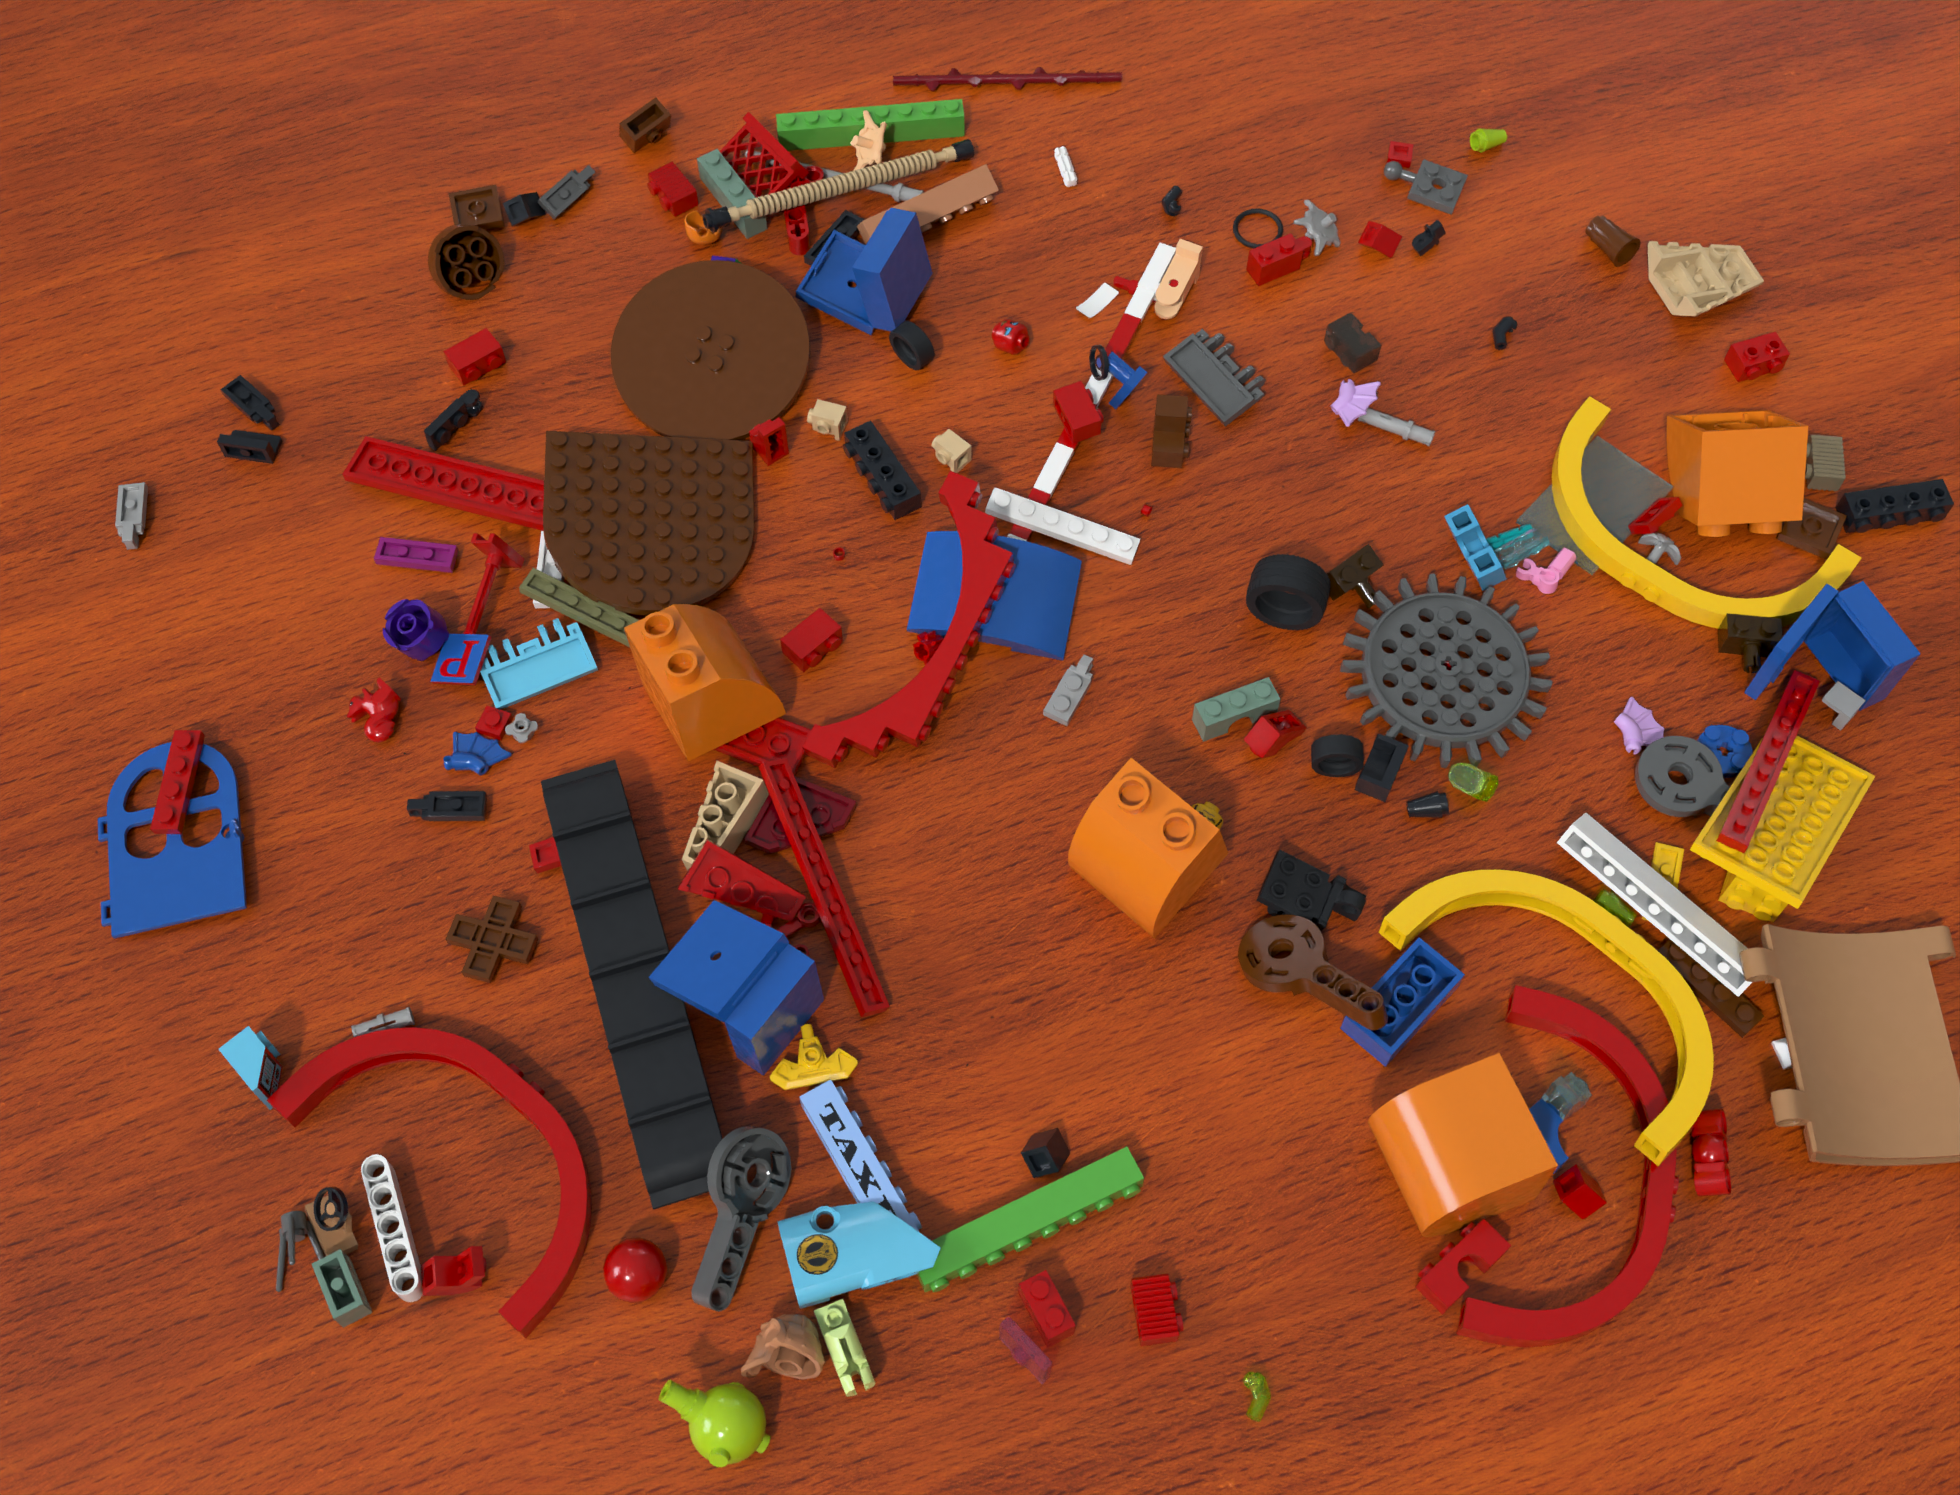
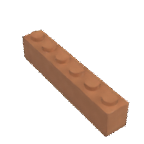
[857,164,999,244]

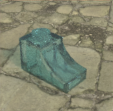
[1542,1072,1592,1121]

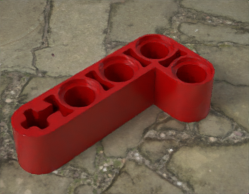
[779,166,824,255]

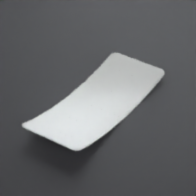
[1076,283,1119,318]

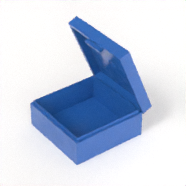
[795,208,932,335]
[1744,581,1921,711]
[649,900,824,1076]

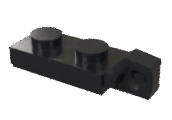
[220,375,280,431]
[407,791,487,821]

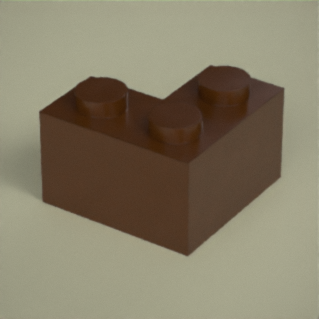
[1151,394,1192,468]

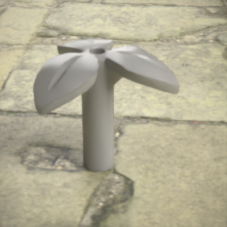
[1638,533,1681,565]

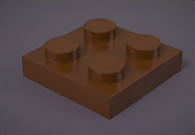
[449,185,504,230]
[1777,498,1847,559]

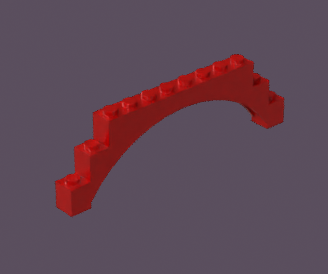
[802,471,1016,768]

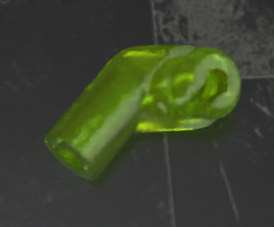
[1243,1371,1271,1422]

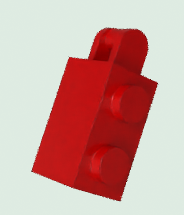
[1246,233,1312,287]

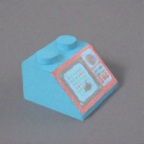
[219,1026,283,1110]

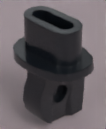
[1412,220,1446,257]

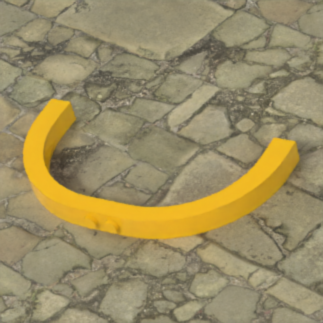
[1551,396,1861,629]
[1379,870,1714,1166]

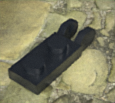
[424,389,483,451]

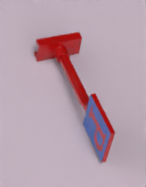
[430,533,524,686]

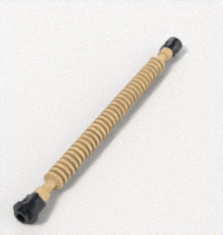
[703,139,974,233]

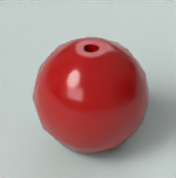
[603,1237,667,1303]

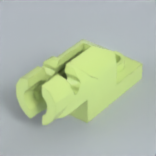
[814,1299,875,1397]

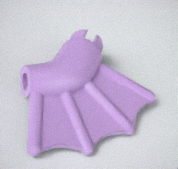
[1330,379,1381,427]
[1614,697,1666,754]

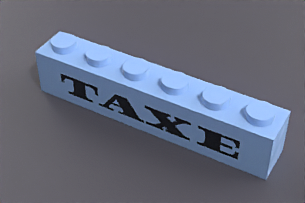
[799,1079,922,1232]

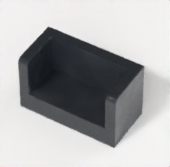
[1354,734,1409,802]

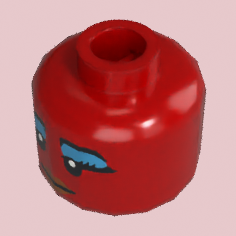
[992,319,1030,355]

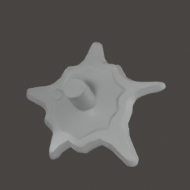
[1293,200,1340,256]

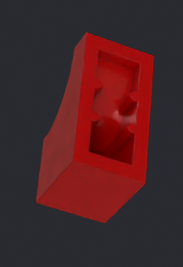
[749,417,789,466]
[1244,710,1307,758]

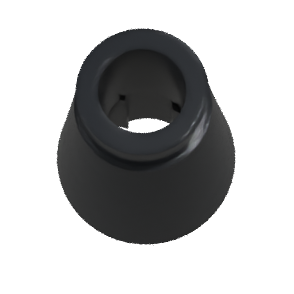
[1406,791,1449,818]

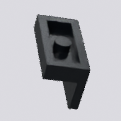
[217,430,282,464]

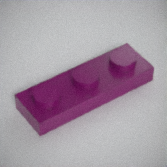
[374,537,459,573]

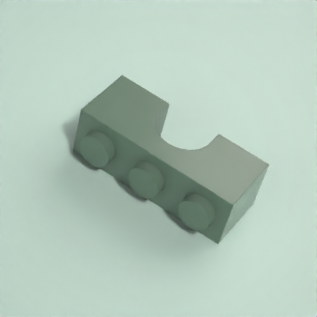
[1192,677,1280,742]

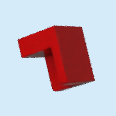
[1358,221,1403,258]
[1552,1164,1607,1219]

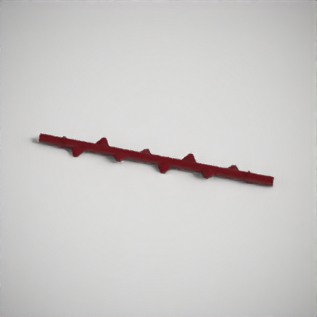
[893,67,1122,91]

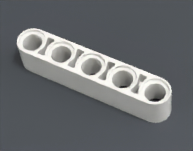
[361,1154,423,1302]

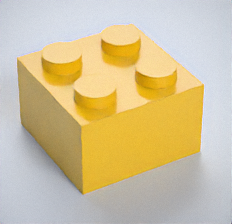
[1718,872,1788,922]

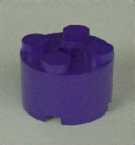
[383,599,449,661]

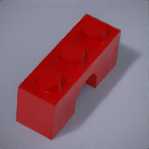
[1416,1219,1511,1315]

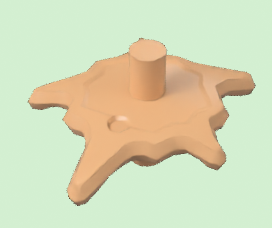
[850,110,887,171]

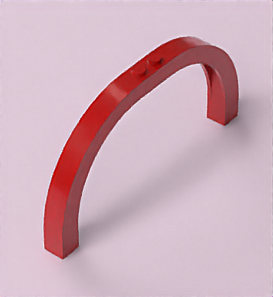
[1457,985,1679,1347]
[266,1027,592,1339]

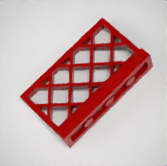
[720,112,809,198]

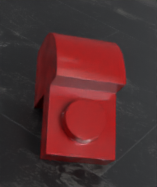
[421,1246,487,1296]

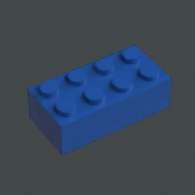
[1340,938,1465,1067]

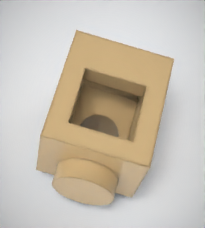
[807,399,848,441]
[932,429,971,473]

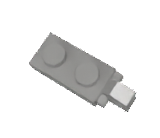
[115,482,148,550]
[1043,655,1093,726]

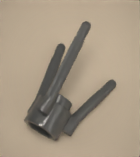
[276,1211,324,1292]

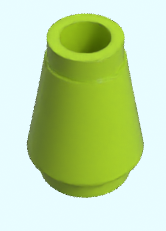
[1470,129,1507,152]

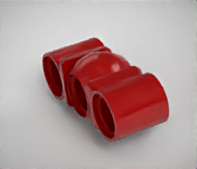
[1691,1108,1732,1196]

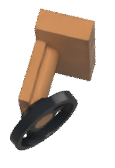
[305,1187,358,1256]

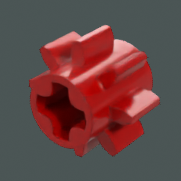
[913,630,944,665]

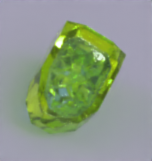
[1448,762,1499,802]

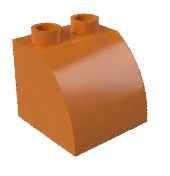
[1666,410,1808,537]
[624,604,786,762]
[1068,758,1229,939]

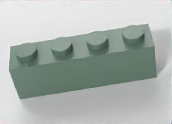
[697,149,767,239]

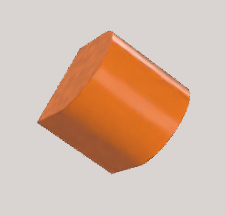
[1368,1053,1558,1237]

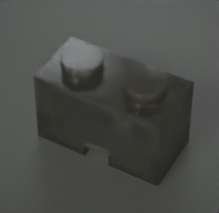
[1324,312,1381,373]

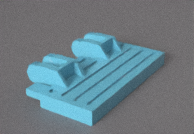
[480,618,598,710]

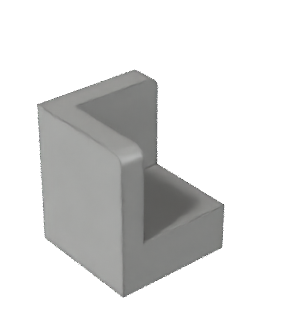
[1822,681,1866,731]

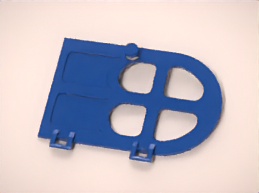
[98,742,247,938]

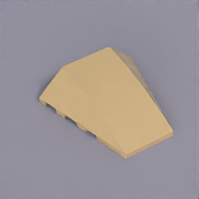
[1648,241,1764,316]

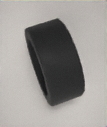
[889,321,935,370]
[1311,734,1364,777]

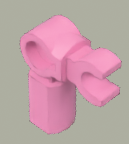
[1516,548,1576,594]

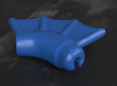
[443,732,512,776]

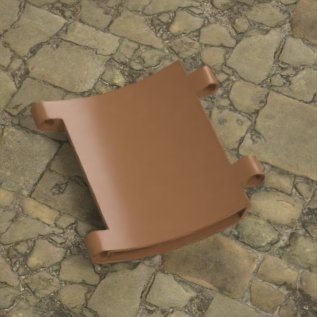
[1739,924,1960,1166]

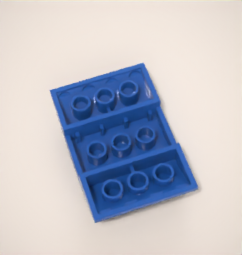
[907,531,1082,660]

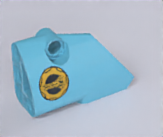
[777,1202,941,1309]

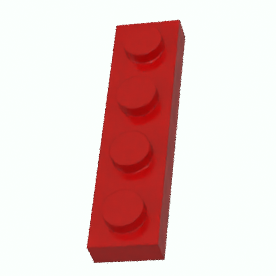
[150,730,205,834]

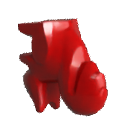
[347,677,401,743]

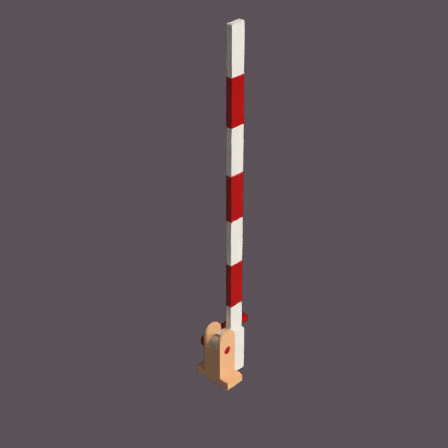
[1007,239,1203,542]

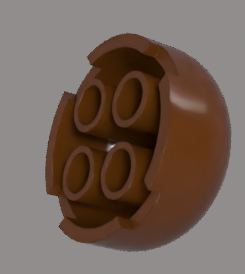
[428,224,504,300]

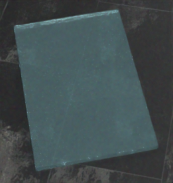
[1516,436,1674,575]

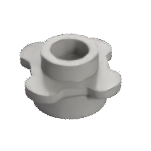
[505,713,538,743]

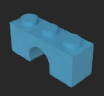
[1444,504,1506,591]

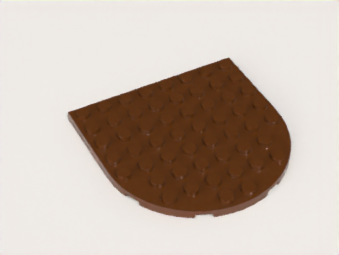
[543,431,754,615]

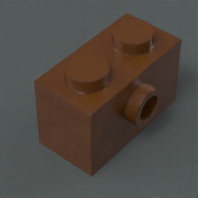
[619,97,671,153]

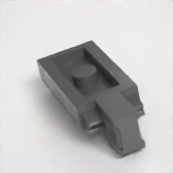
[537,165,595,220]

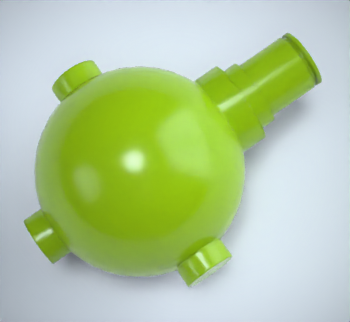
[659,1380,770,1467]

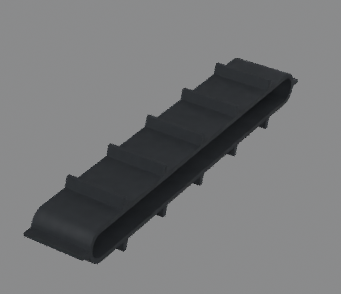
[541,760,723,1210]

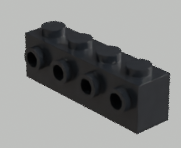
[843,420,922,520]
[1835,479,1954,533]

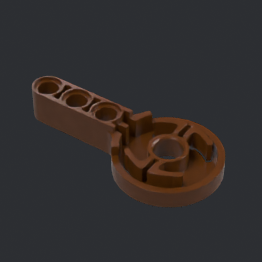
[1238,914,1388,1030]

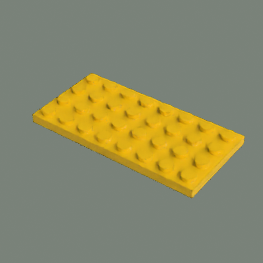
[1690,736,1875,909]

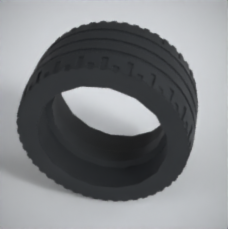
[1246,554,1330,630]

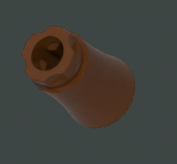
[1585,215,1641,267]

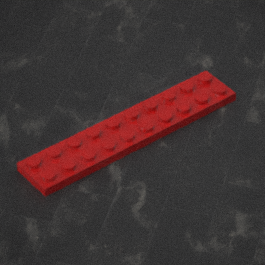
[342,436,544,531]

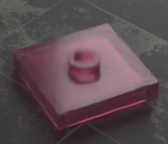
[999,1317,1052,1385]

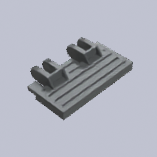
[1163,329,1265,427]

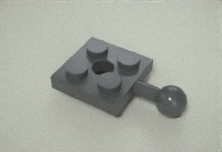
[1384,159,1468,215]

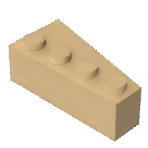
[682,761,769,871]

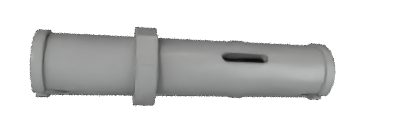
[1358,408,1435,447]

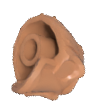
[741,1314,825,1380]

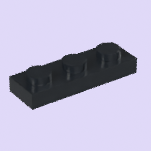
[804,210,864,266]

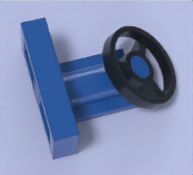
[1089,345,1147,409]

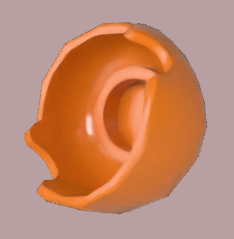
[684,210,722,245]

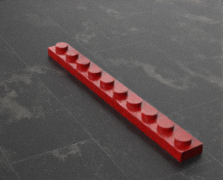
[1716,670,1820,853]
[759,758,890,1017]

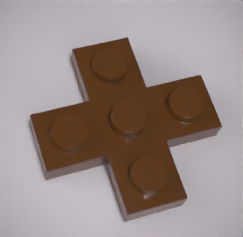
[446,895,538,983]

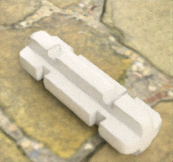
[1054,146,1077,187]

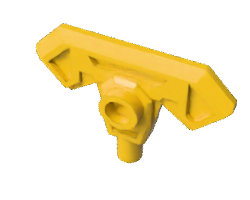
[770,1024,858,1090]

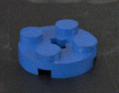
[1697,725,1753,778]

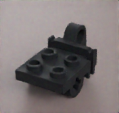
[1256,850,1366,931]

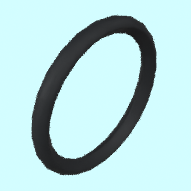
[1233,208,1283,248]

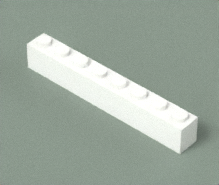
[1557,813,1752,997]

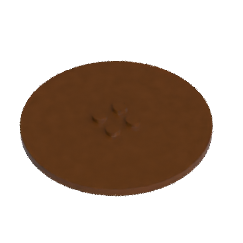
[611,260,810,440]

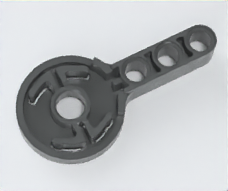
[1635,736,1730,818]
[691,1126,791,1311]

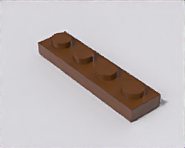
[1658,939,1764,1038]

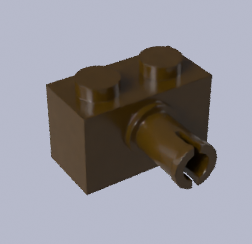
[1327,544,1384,609]
[1717,613,1783,673]

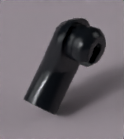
[1161,186,1182,216]
[1492,316,1517,350]

